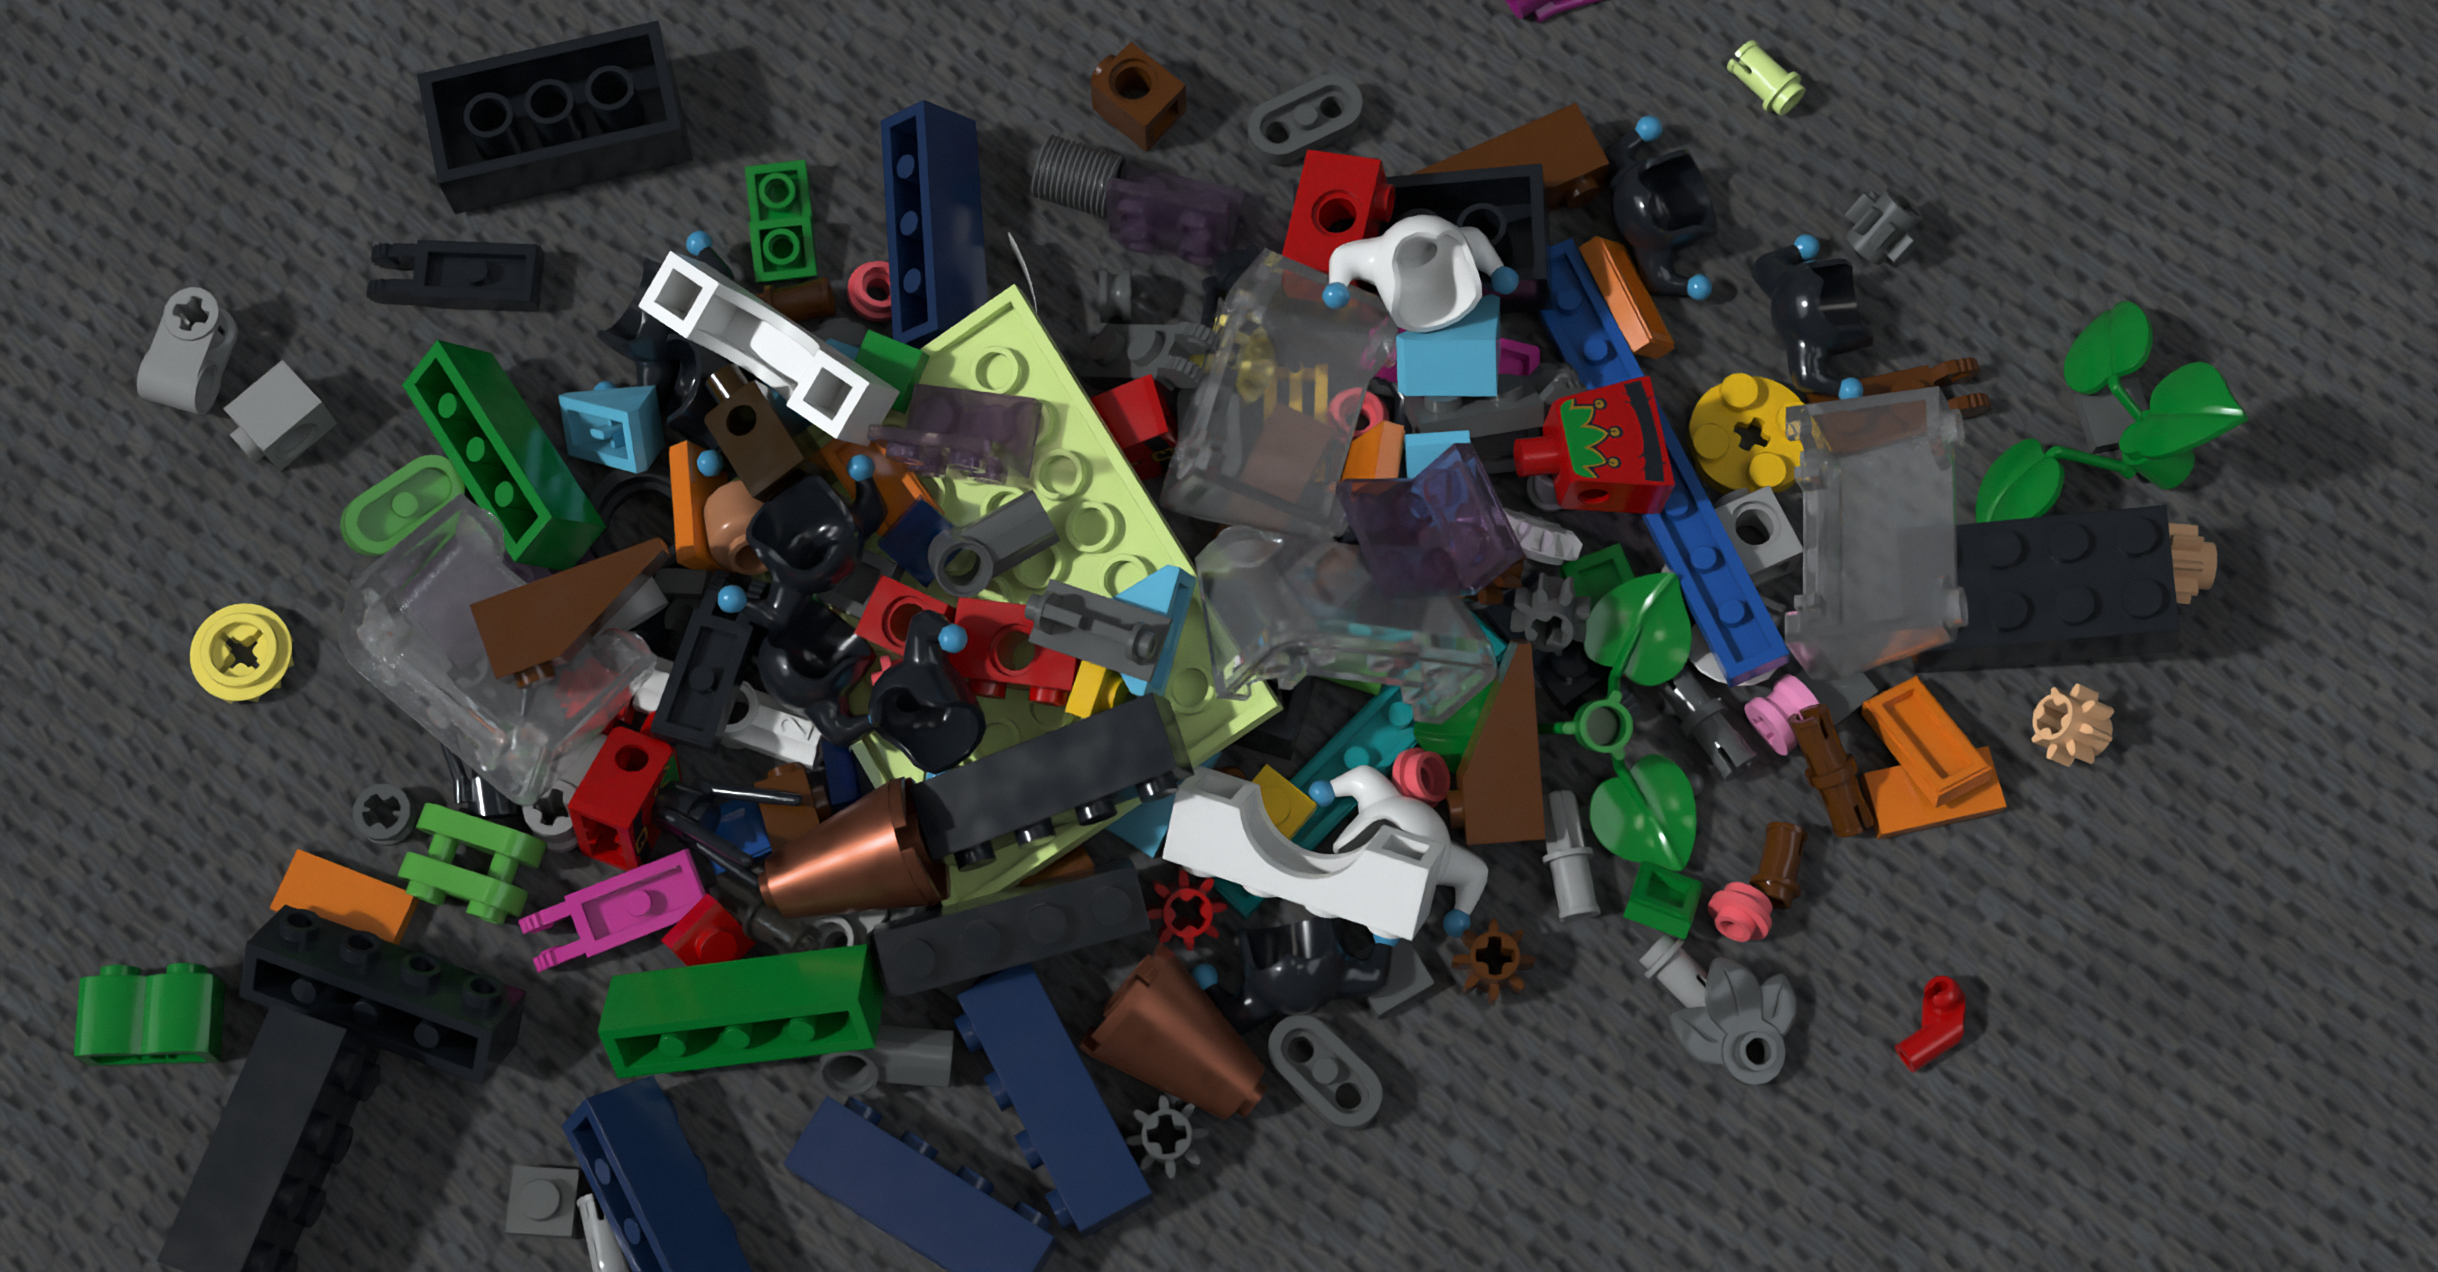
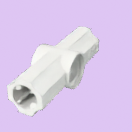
[632,655,830,772]

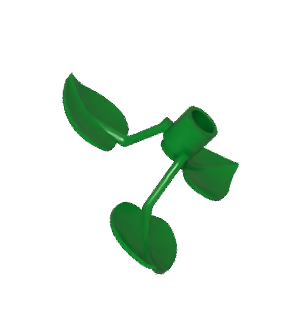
[1975,301,2248,523]
[1413,573,1697,871]

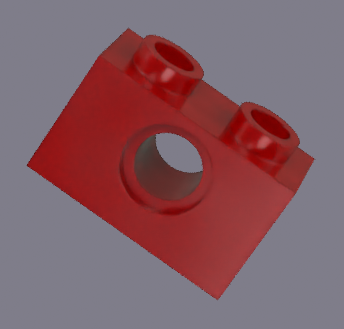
[1280,149,1395,301]
[949,597,1082,707]

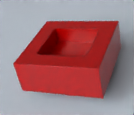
[661,893,757,966]

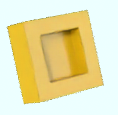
[1065,660,1129,719]
[1251,764,1317,841]

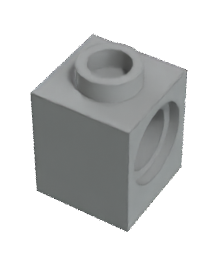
[223,360,338,472]
[1713,485,1804,588]

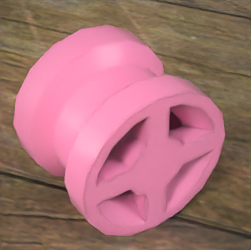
[1744,674,1820,756]

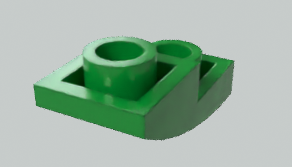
[744,159,818,285]

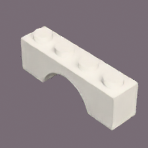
[638,251,900,447]
[1162,765,1446,941]

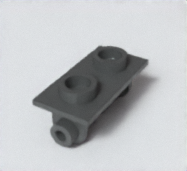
[1025,579,1173,683]

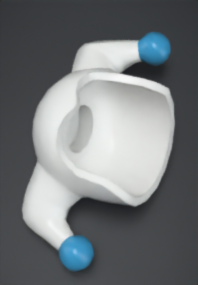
[1322,215,1519,333]
[1308,765,1488,938]

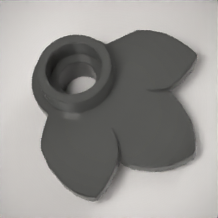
[1669,957,1797,1085]

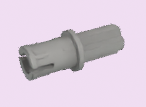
[1542,790,1600,922]

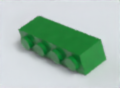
[402,340,606,571]
[598,944,885,1079]

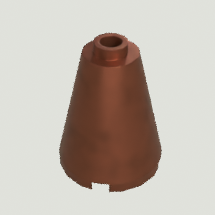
[758,776,951,919]
[1079,942,1267,1120]

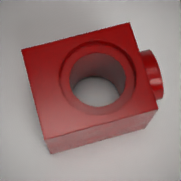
[854,574,956,659]

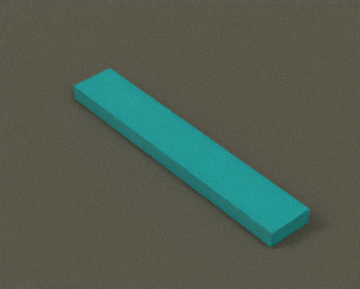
[1199,606,1508,921]

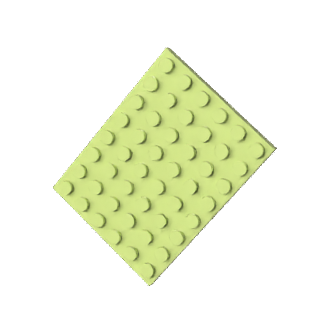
[728,284,1284,906]

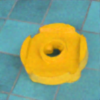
[1686,373,1814,495]

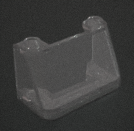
[1159,248,1402,545]
[1785,386,1968,682]
[338,493,658,807]
[1195,525,1498,724]

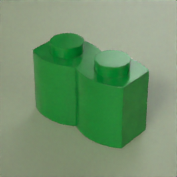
[74,963,226,1067]

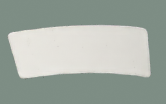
[1008,232,1038,315]

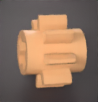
[2168,523,2217,604]
[2031,683,2114,767]

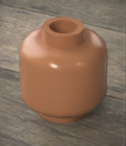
[703,480,768,575]

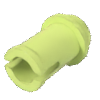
[1727,40,1806,116]

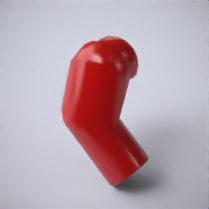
[1895,975,1966,1073]

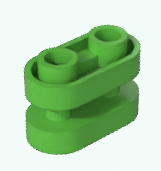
[340,455,465,557]
[397,803,547,926]

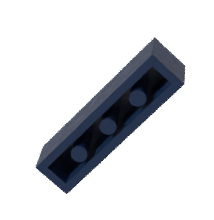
[881,100,988,350]
[953,962,1153,1239]
[562,1075,753,1272]
[783,1096,1058,1272]

